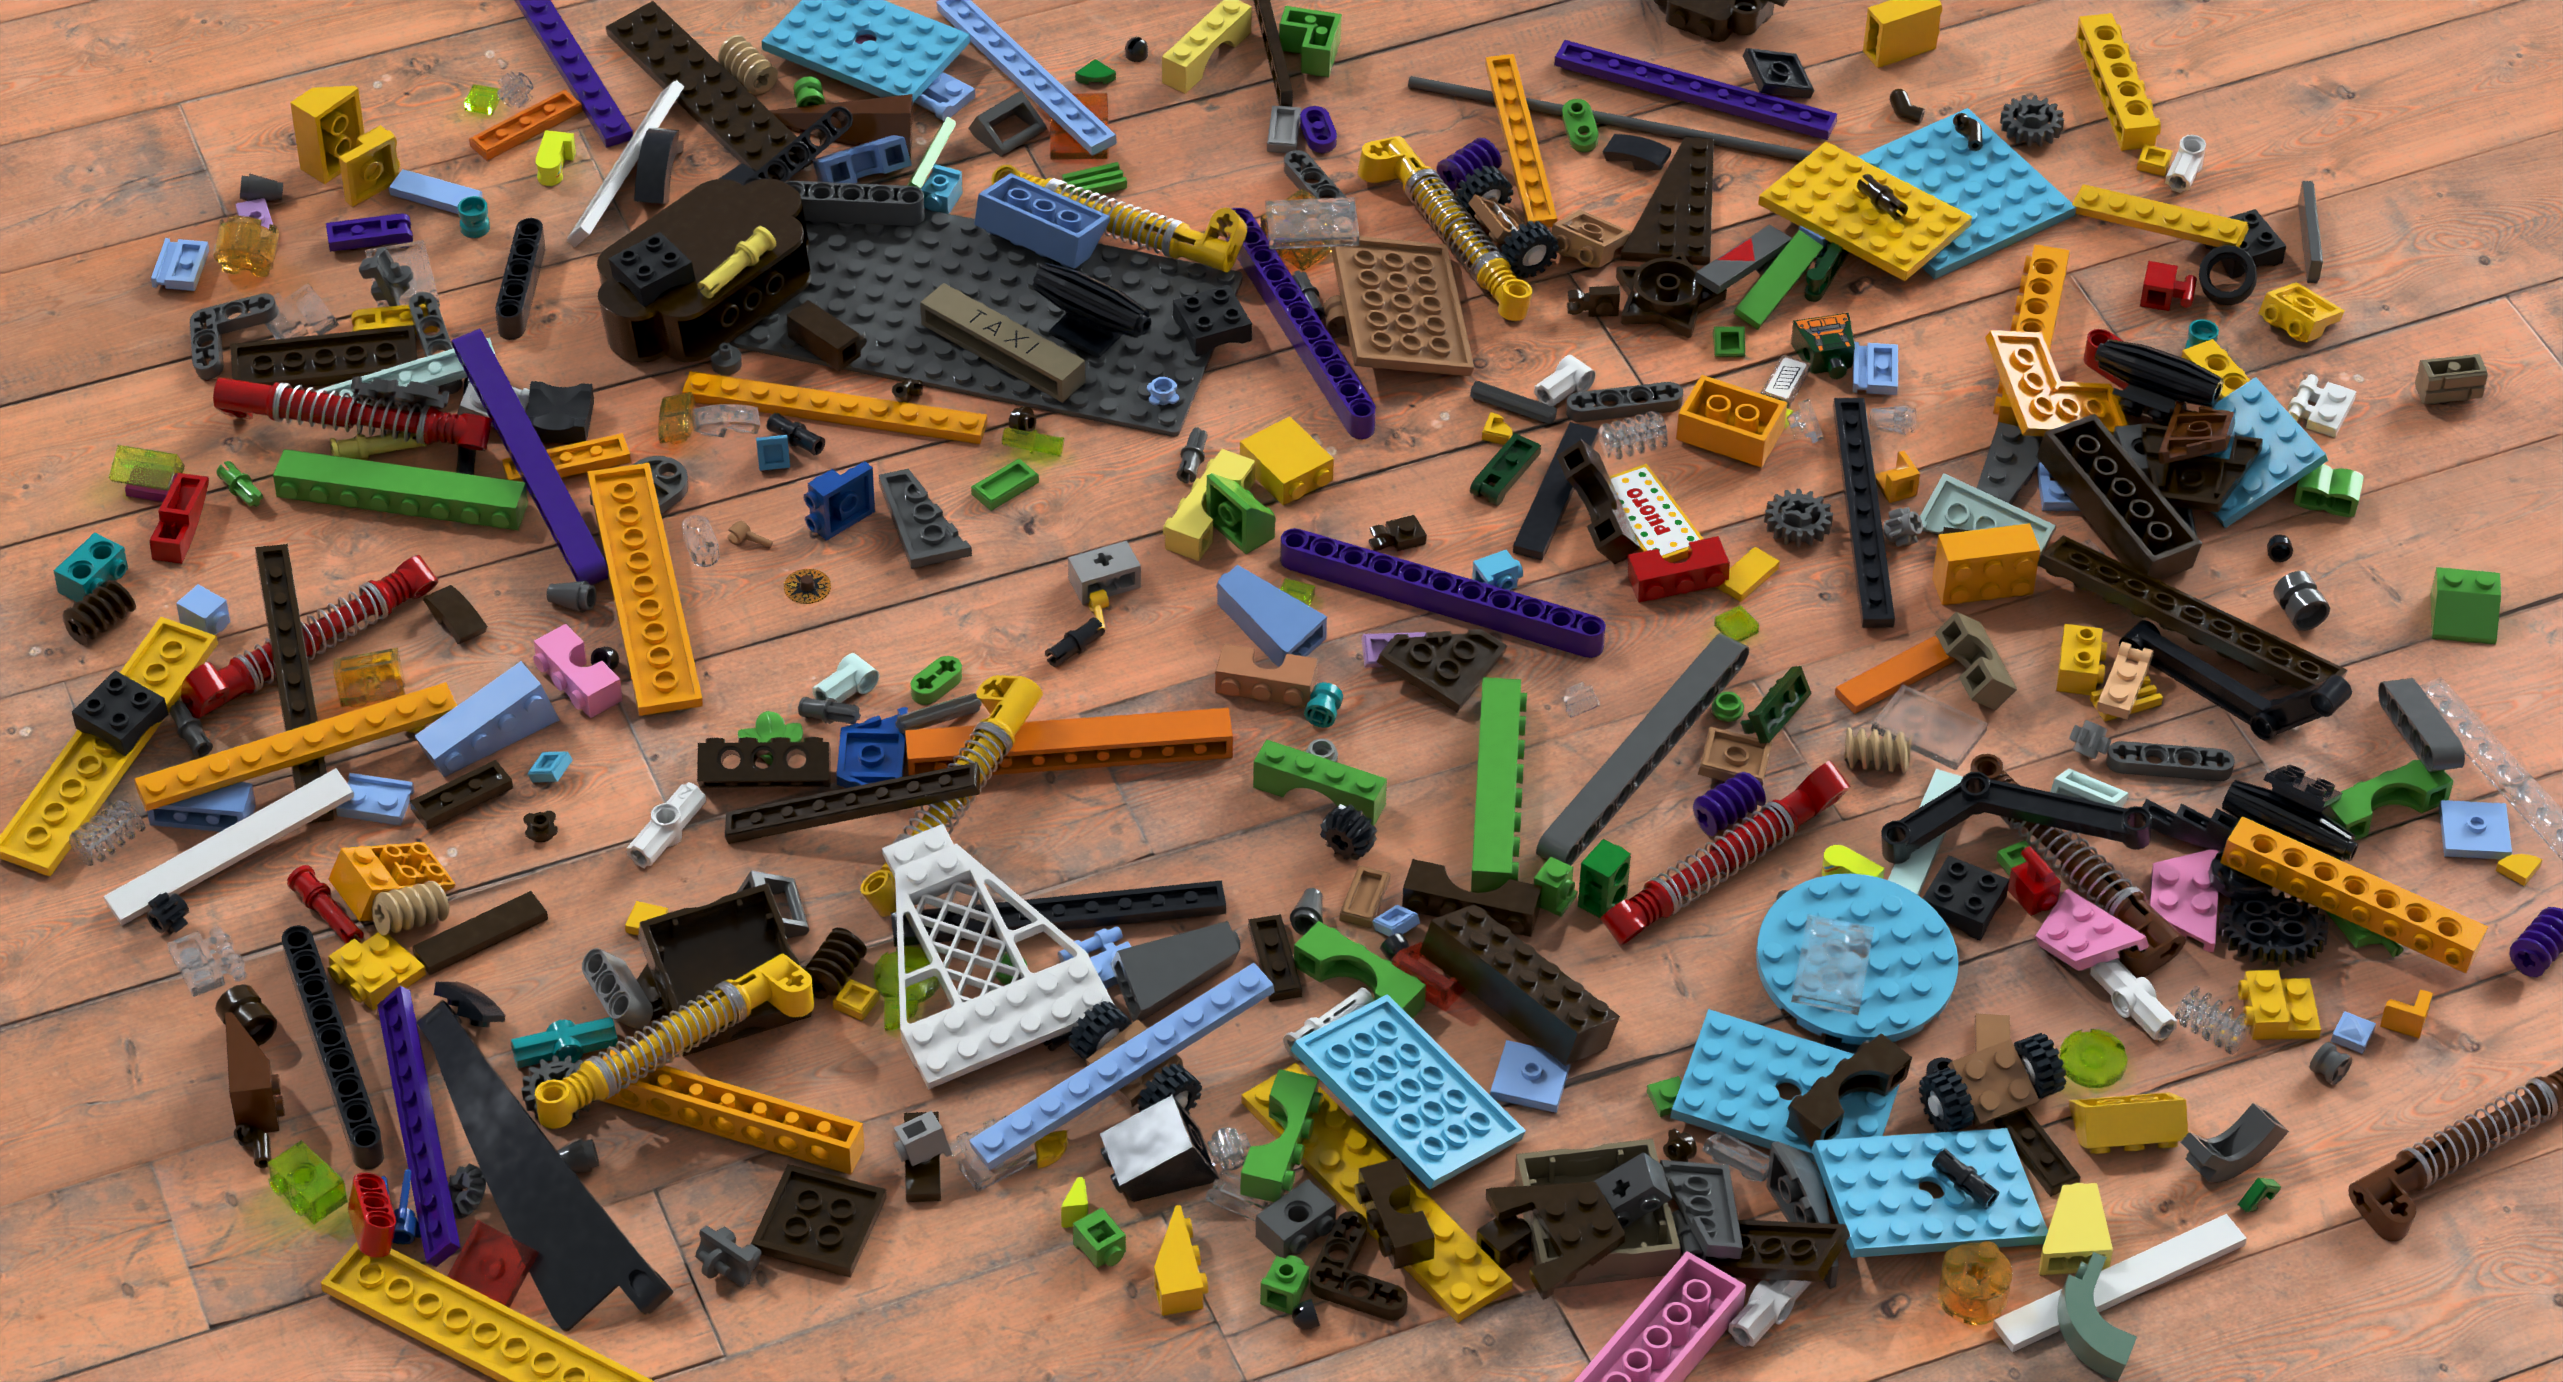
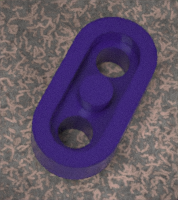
[1300,106,1337,153]

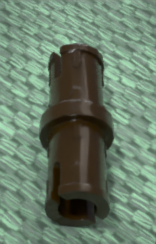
[1857,174,1908,220]

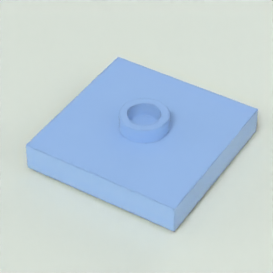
[2439,800,2512,859]
[1490,1040,1571,1113]

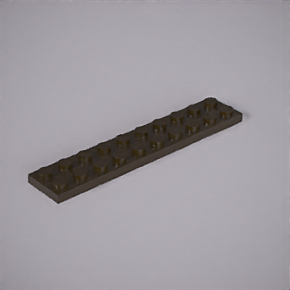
[606,1,815,180]
[2037,535,2348,690]

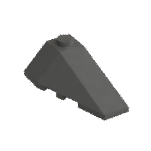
[1766,1141,1839,1289]

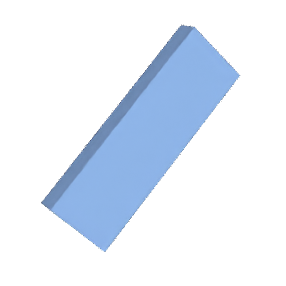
[389,169,483,214]

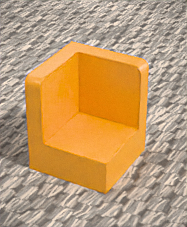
[1875,450,1920,503]
[2380,989,2433,1039]

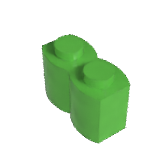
[2294,464,2364,517]

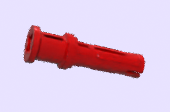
[287,865,364,944]

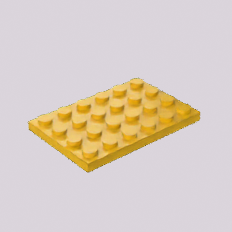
[1758,142,1972,281]

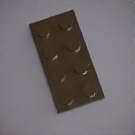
[1705,1220,1850,1282]

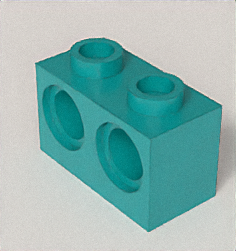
[53,533,128,602]

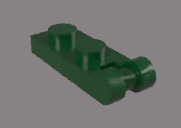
[1804,241,1849,302]
[1470,433,1541,506]

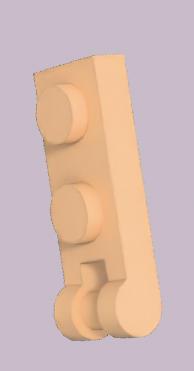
[2097,642,2154,720]

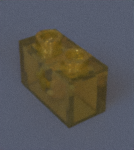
[333,648,405,707]

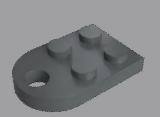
[589,456,688,514]

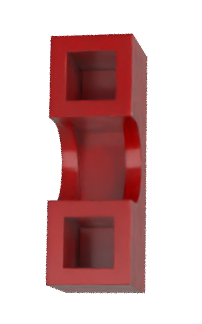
[1628,536,1730,603]

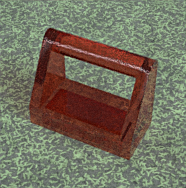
[1392,942,1466,1012]

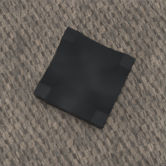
[2203,209,2286,279]
[608,232,696,307]
[1173,285,1252,356]
[526,381,594,444]
[72,670,169,756]
[1922,855,2009,941]

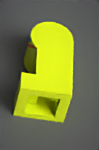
[535,130,576,186]
[1821,845,1885,879]

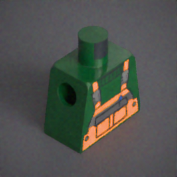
[1791,313,1855,379]

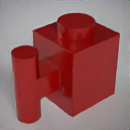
[2140,261,2197,311]
[2008,846,2061,916]

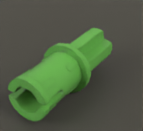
[217,461,263,507]

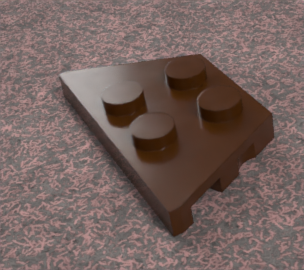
[2159,402,2235,464]

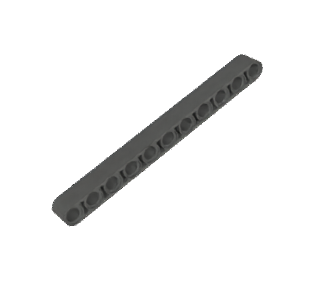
[1536,633,1749,866]

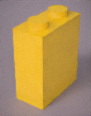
[1863,0,1943,68]
[1240,416,1334,506]

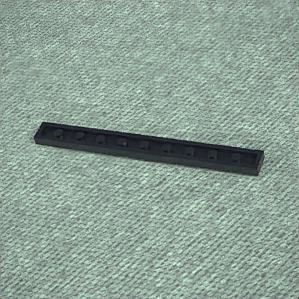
[1833,398,1895,628]
[891,880,1226,947]

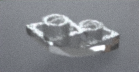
[692,404,761,438]

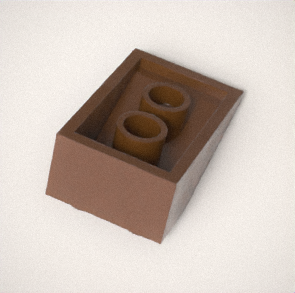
[225,1012,285,1133]

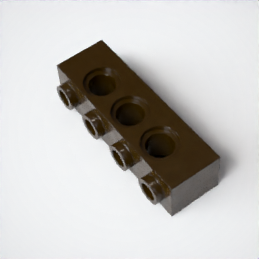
[697,737,831,788]

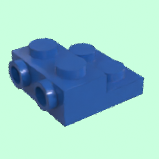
[804,461,875,541]

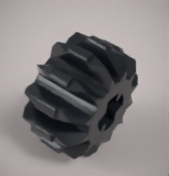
[1320,804,1377,860]

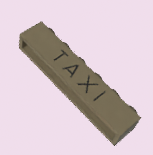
[920,283,1086,403]

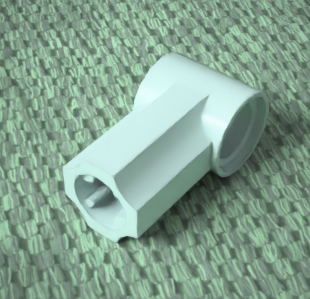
[813,653,879,703]

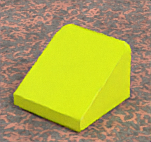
[1061,1177,1088,1228]

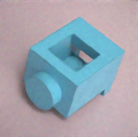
[921,164,962,214]
[1472,549,1523,591]

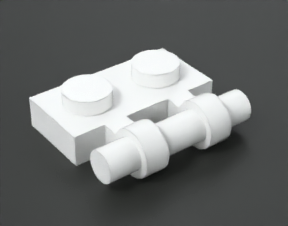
[2288,374,2356,438]

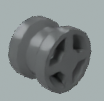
[2309,1042,2352,1085]

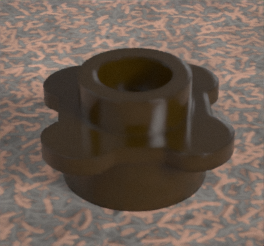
[523,811,558,842]
[1663,1129,1697,1162]

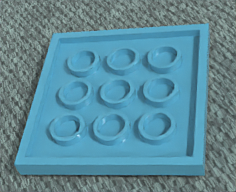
[2201,377,2328,528]

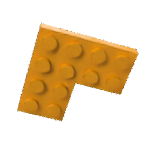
[1985,330,2128,436]

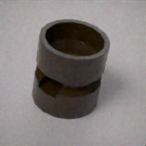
[215,984,277,1046]

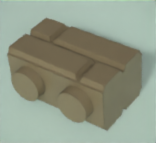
[2415,354,2488,405]

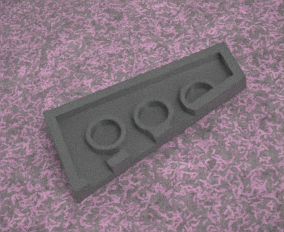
[1977,422,2044,505]
[879,469,972,569]
[1660,1160,1743,1259]

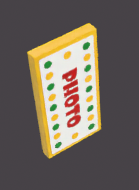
[1609,464,1703,563]

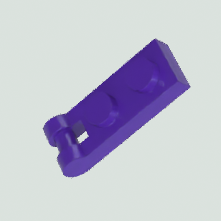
[326,213,413,252]

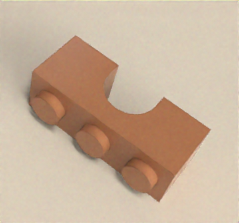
[1215,644,1318,707]

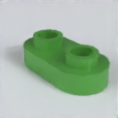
[1562,99,1599,152]

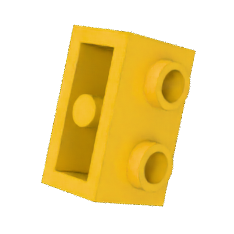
[2056,624,2108,695]

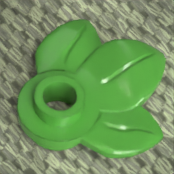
[738,711,803,765]

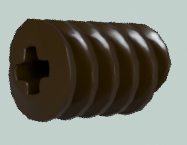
[63,580,136,645]
[804,927,867,999]

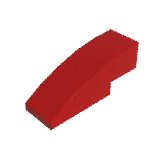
[149,473,209,564]

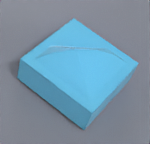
[528,751,573,782]

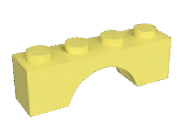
[1162,0,1252,94]
[1163,449,1255,561]

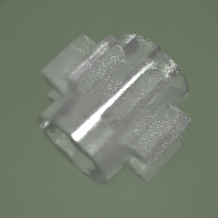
[497,72,534,108]
[1207,1127,1251,1170]

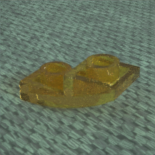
[658,392,696,444]

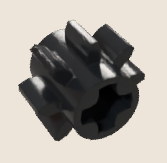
[147,892,189,935]

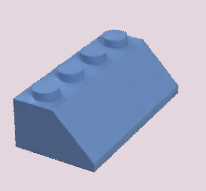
[974,173,1110,269]

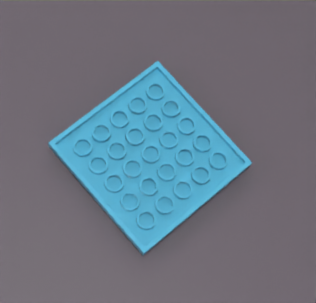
[1858,108,2076,279]

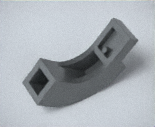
[2180,1103,2289,1183]

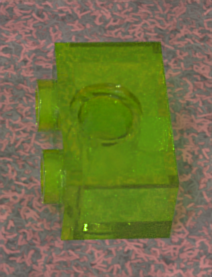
[268,1140,348,1224]

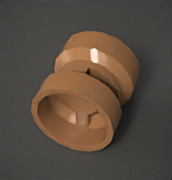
[1324,295,1348,337]

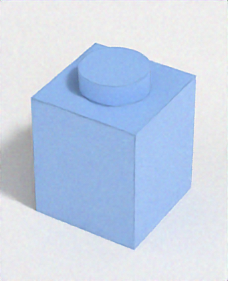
[176,584,230,635]

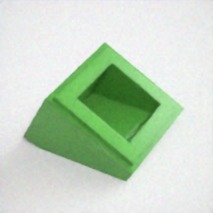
[1713,327,1745,357]

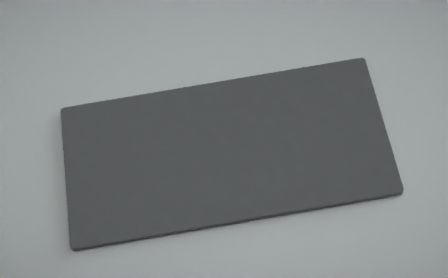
[729,209,1243,437]

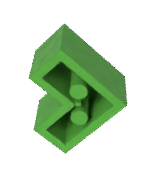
[1279,6,1342,77]

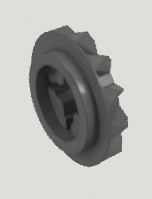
[448,1163,486,1219]

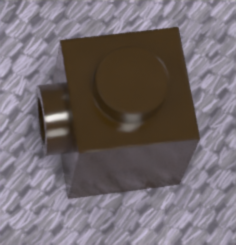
[1476,1216,1532,1270]

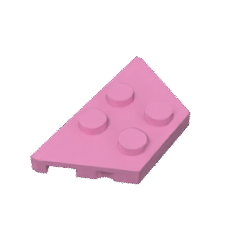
[2149,849,2220,953]
[2035,889,2149,971]

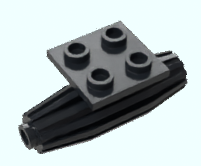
[1033,263,1151,358]
[2095,339,2224,426]
[2222,765,2358,862]

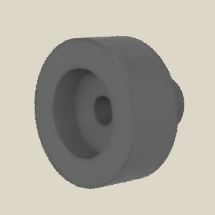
[711,343,742,375]

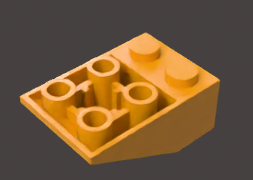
[328,842,456,921]

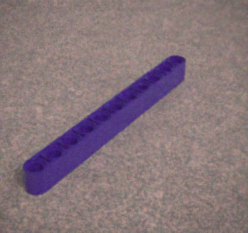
[1225,208,1376,439]
[451,328,609,585]
[1280,528,1606,658]

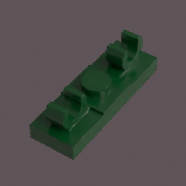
[1740,666,1812,744]

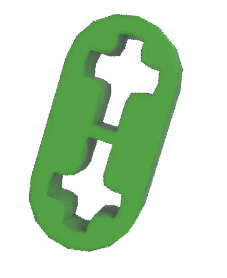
[910,656,962,705]

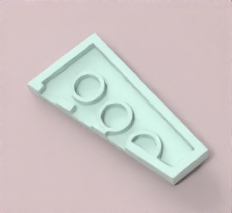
[1920,473,2056,556]

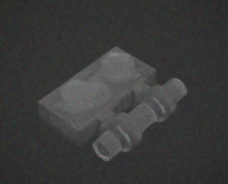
[167,926,247,997]
[949,1116,1036,1192]

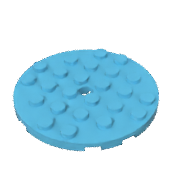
[1756,874,1958,1045]

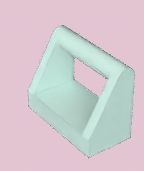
[2050,768,2129,807]

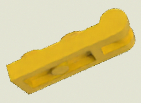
[351,304,438,334]

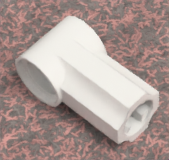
[2165,135,2206,193]
[1534,355,1596,406]

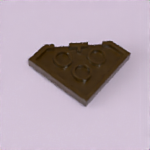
[1377,629,1507,713]

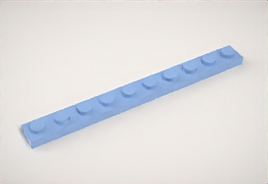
[936,0,1117,156]
[969,963,1275,1170]

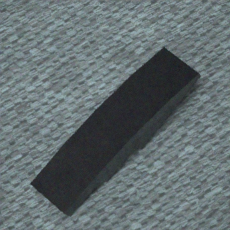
[2142,799,2239,851]

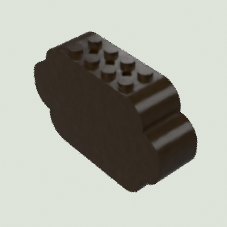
[597,179,812,362]

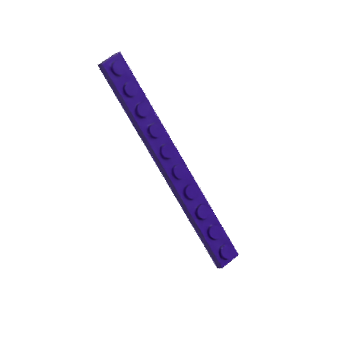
[514,0,633,148]
[1554,40,1837,140]
[377,985,461,1267]

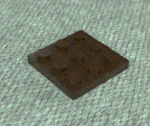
[751,1164,887,1278]

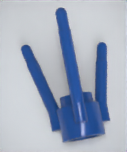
[381,1169,421,1245]

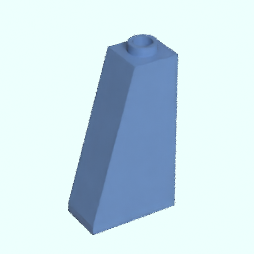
[1216,565,1327,667]

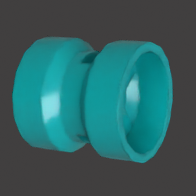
[458,196,490,238]
[2185,319,2219,349]
[1304,682,1343,728]

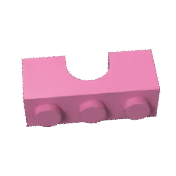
[533,624,622,718]

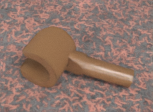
[728,521,773,548]

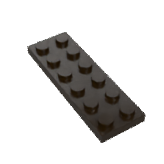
[230,325,418,389]

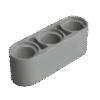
[582,948,653,1030]

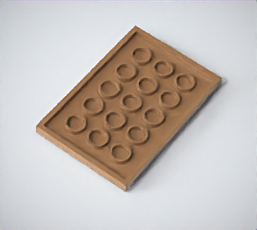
[1330,234,1474,376]

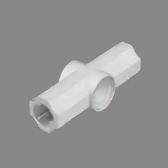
[627,782,706,868]
[2090,959,2178,1042]
[1728,1279,1812,1347]

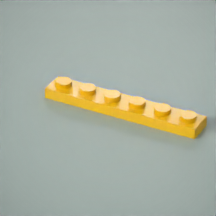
[2072,184,2249,247]

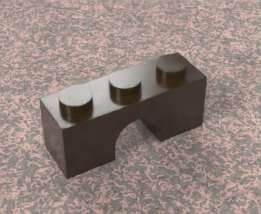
[1354,1158,1435,1269]

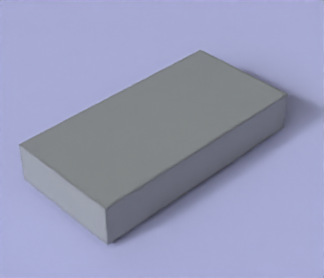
[1267,106,1301,153]

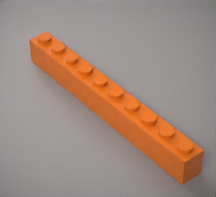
[905,708,1233,776]

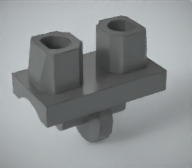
[359,247,414,306]
[695,1225,761,1288]

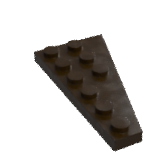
[1620,137,1714,266]

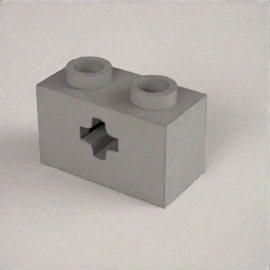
[1068,540,1141,605]

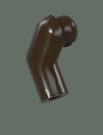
[1890,89,1925,123]
[1953,113,1983,151]
[892,378,923,403]
[234,1123,272,1168]

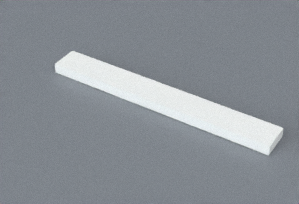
[567,80,684,248]
[104,768,354,926]
[1993,1214,2247,1353]

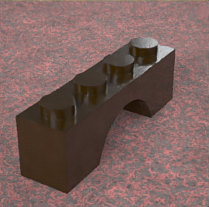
[1557,439,1641,564]
[1402,859,1542,937]
[1786,1033,1912,1147]

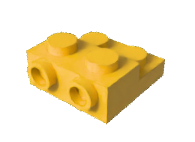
[339,125,400,207]
[2258,282,2345,343]
[328,932,426,1011]
[2238,970,2321,1040]

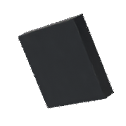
[1743,48,1814,99]

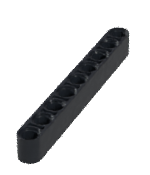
[282,925,384,1170]

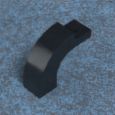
[634,128,684,204]

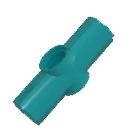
[511,1017,618,1068]

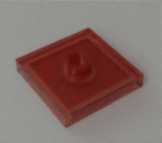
[447,1220,539,1308]

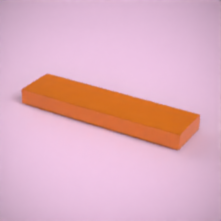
[469,89,583,161]
[1835,636,1955,714]

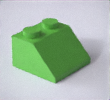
[1206,473,1276,554]
[2430,567,2501,644]

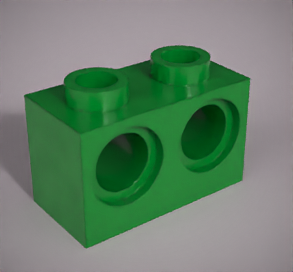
[1578,839,1631,918]

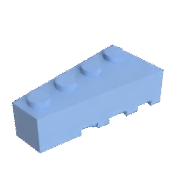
[415,661,559,777]

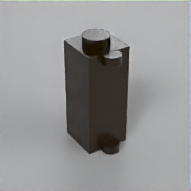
[787,300,867,371]

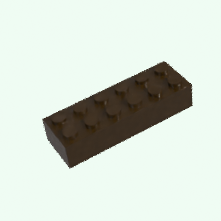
[2036,414,2202,580]
[1419,904,1620,1066]

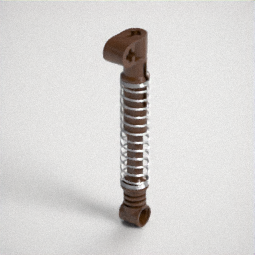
[1970,754,2186,978]
[2348,1067,2563,1241]

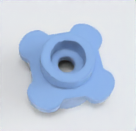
[1147,377,1179,405]

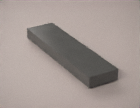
[2298,181,2323,283]

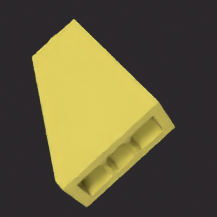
[2038,1183,2113,1275]

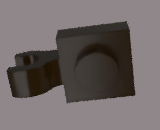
[1369,515,1427,551]

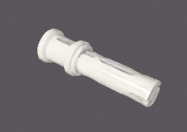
[1283,987,1374,1061]

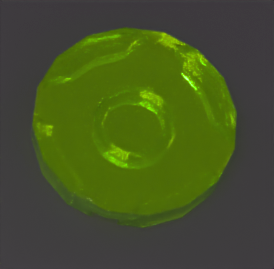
[873,946,940,1005]
[2059,1029,2128,1088]

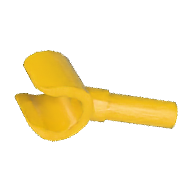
[1088,589,1109,630]

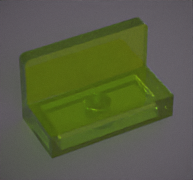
[109,445,185,490]

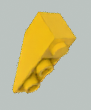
[1154,1205,1209,1316]

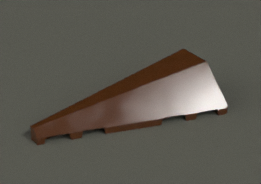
[769,94,914,158]

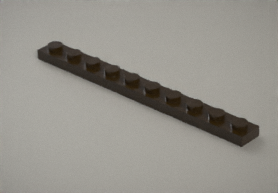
[255,544,334,823]

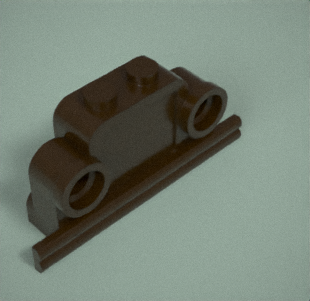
[1654,0,1789,42]

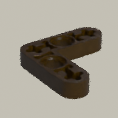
[1310,1211,1408,1321]

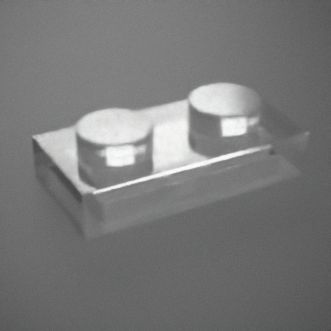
[1702,1131,1770,1182]

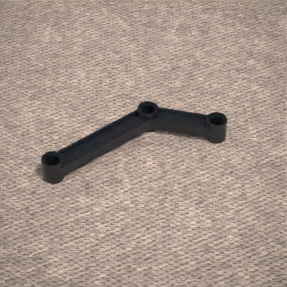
[2119,620,2352,740]
[1881,772,2152,864]

